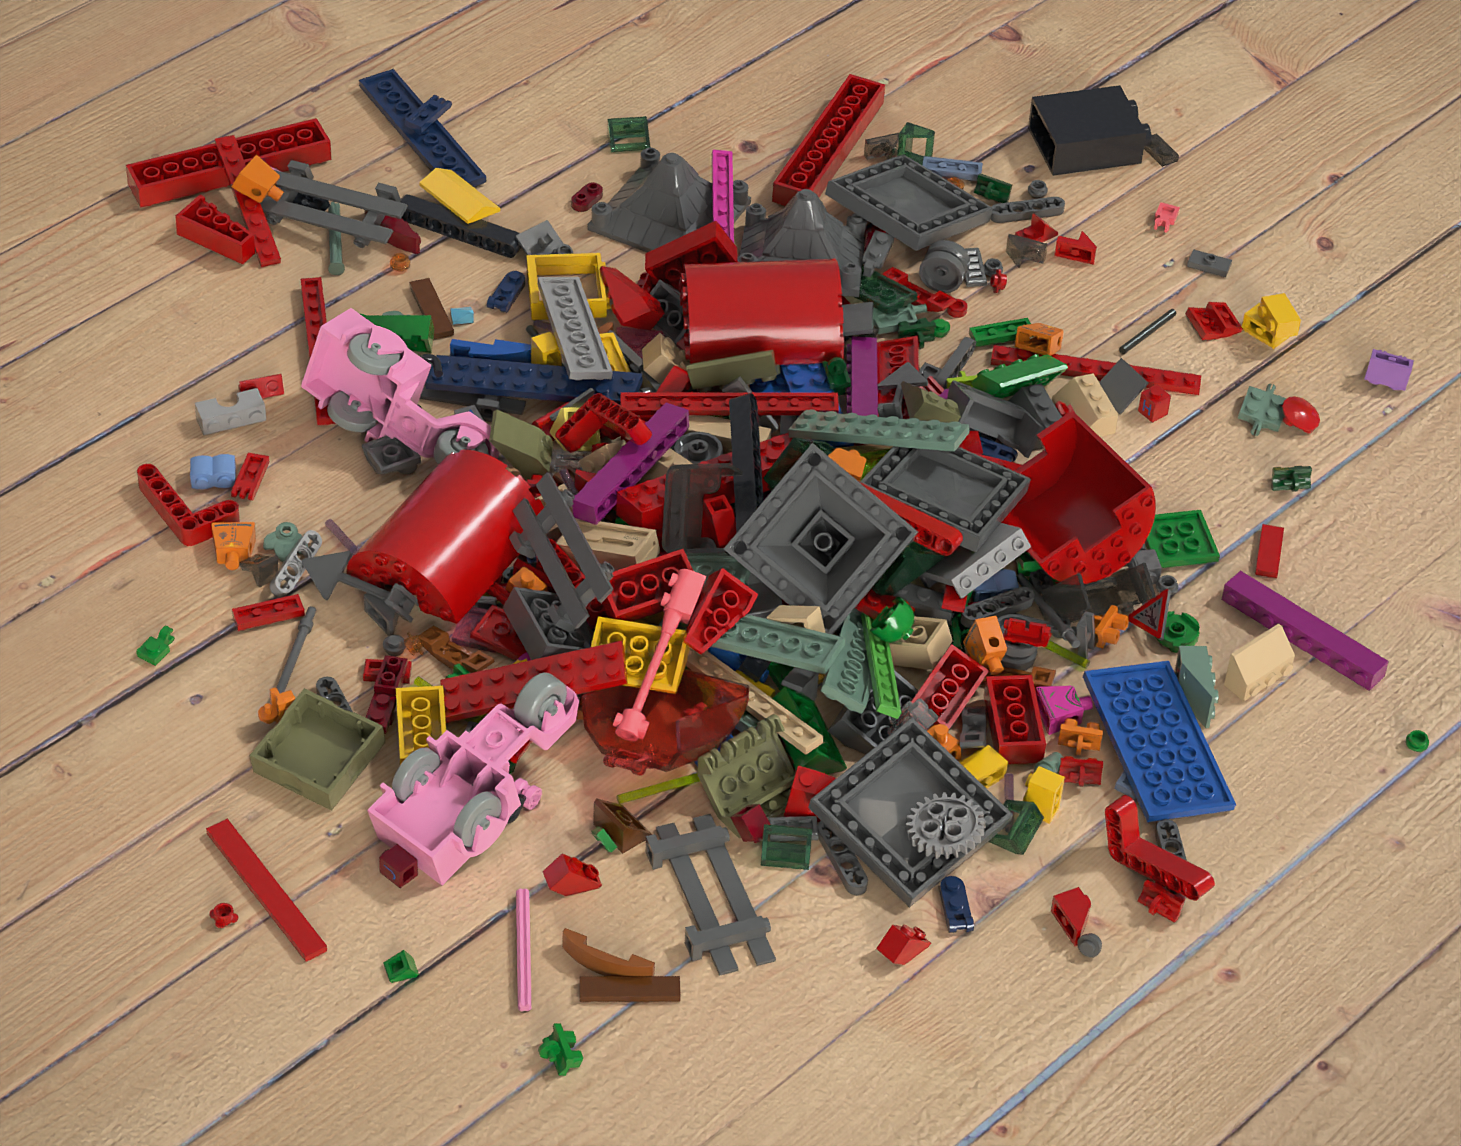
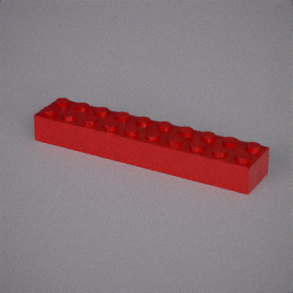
[772,74,885,206]
[126,118,332,208]
[616,432,824,530]

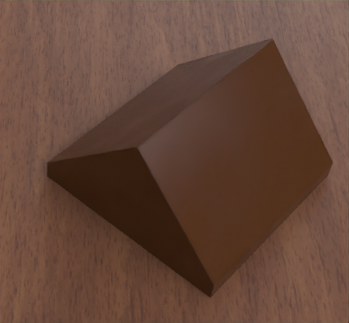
[593,798,652,854]

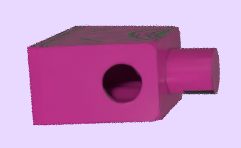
[1036,686,1093,735]

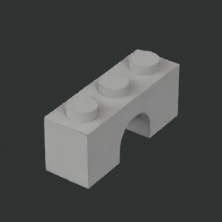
[195,388,266,435]

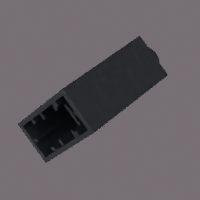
[1028,85,1152,176]

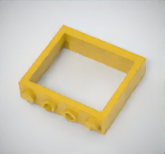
[526,253,610,320]

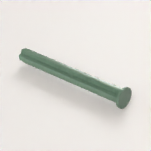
[328,202,345,275]

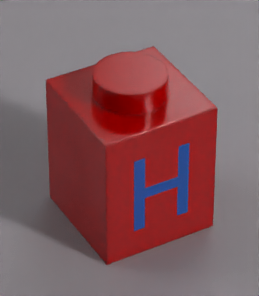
[1138,384,1171,423]

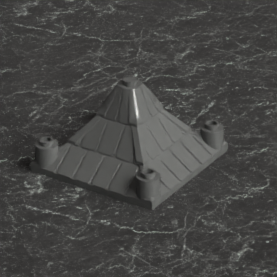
[588,147,751,252]
[737,189,867,297]
[724,443,919,635]

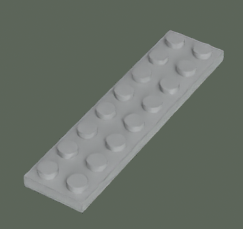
[537,277,613,380]

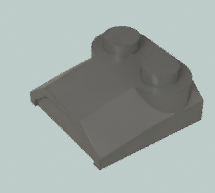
[362,436,421,474]

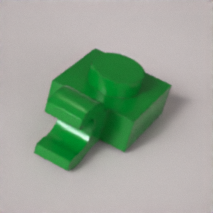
[136,626,175,666]

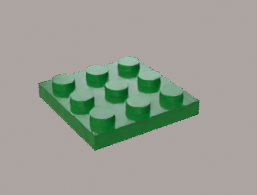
[1145,510,1220,568]

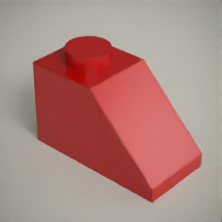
[1051,887,1091,947]

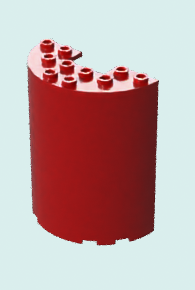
[679,259,844,365]
[997,410,1156,584]
[346,449,544,624]

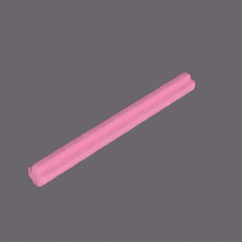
[516,888,531,1011]

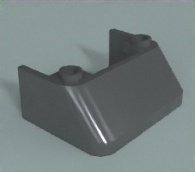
[947,380,1044,458]

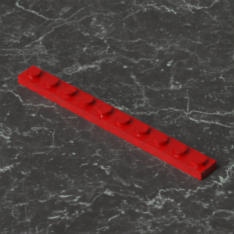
[301,277,336,425]
[990,345,1202,395]
[621,392,839,415]

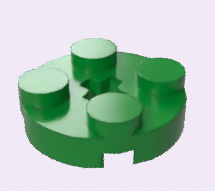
[1155,611,1200,653]

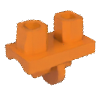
[1094,605,1129,649]
[258,687,295,724]
[1058,718,1103,755]

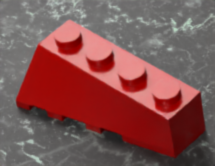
[175,194,255,264]

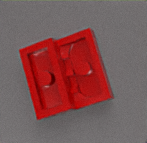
[1185,302,1243,340]

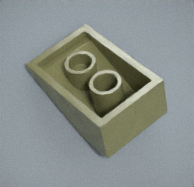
[901,381,961,423]
[489,410,553,480]

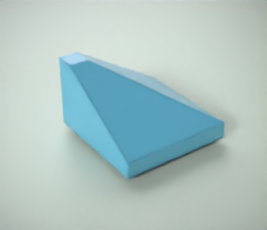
[450,307,474,324]

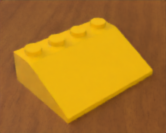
[591,616,690,694]

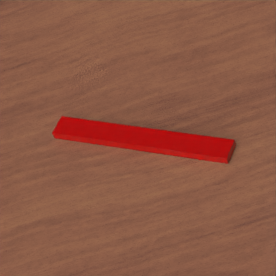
[206,818,327,962]

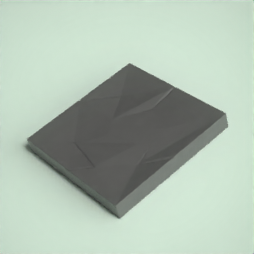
[825,154,993,251]
[860,446,1031,552]
[808,717,1013,908]

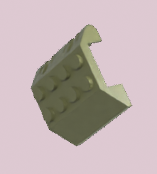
[686,350,781,393]
[698,714,795,838]

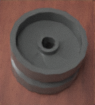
[919,240,970,293]
[674,432,723,465]
[998,614,1038,671]

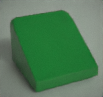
[383,950,419,983]

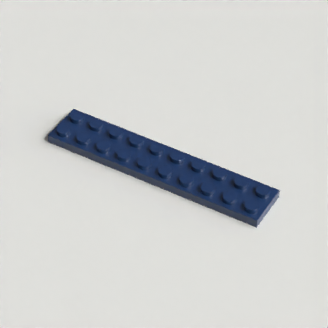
[359,69,487,187]
[425,355,643,405]

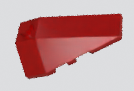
[682,568,758,655]
[783,766,836,822]

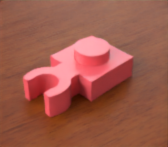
[1154,202,1180,233]

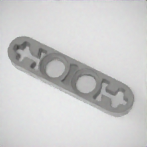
[270,530,322,598]

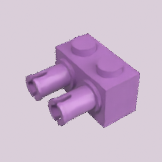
[1364,349,1414,391]

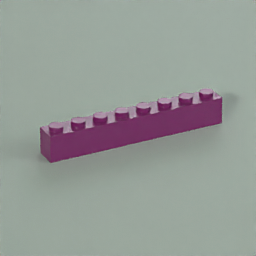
[846,336,878,416]
[572,403,690,525]
[1221,570,1389,691]

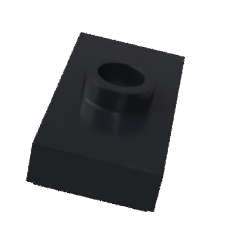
[292,192,331,211]
[738,656,772,683]

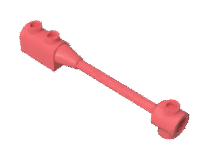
[613,569,706,741]

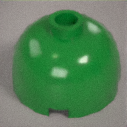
[870,597,914,643]

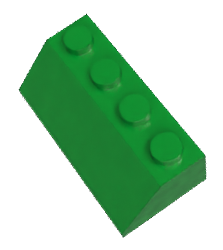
[971,354,1068,399]
[772,686,847,775]

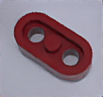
[571,182,603,212]

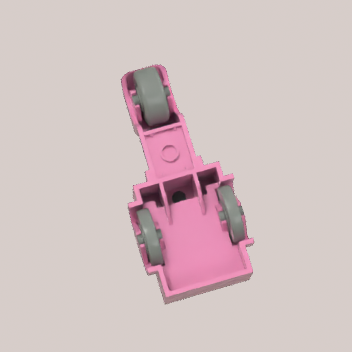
[301,308,500,464]
[367,673,579,886]

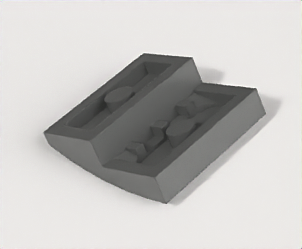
[842,302,874,336]

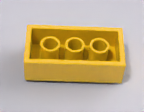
[396,686,446,765]

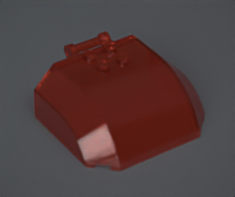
[581,669,749,776]

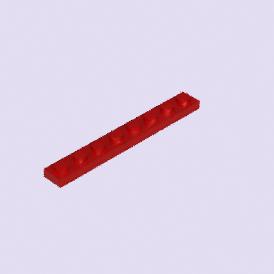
[215,135,281,267]

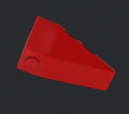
[600,266,665,331]

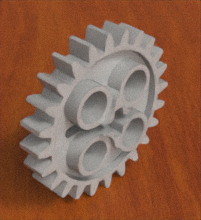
[906,792,985,859]

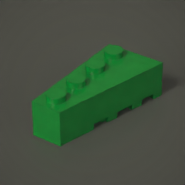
[360,314,434,353]

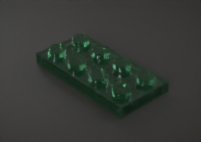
[854,264,917,315]

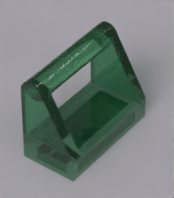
[607,116,650,152]
[897,122,935,166]
[988,800,1044,855]
[761,824,813,870]

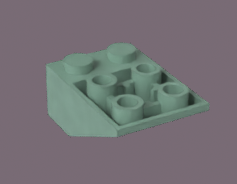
[1174,646,1219,728]

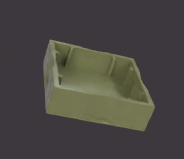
[250,688,385,811]

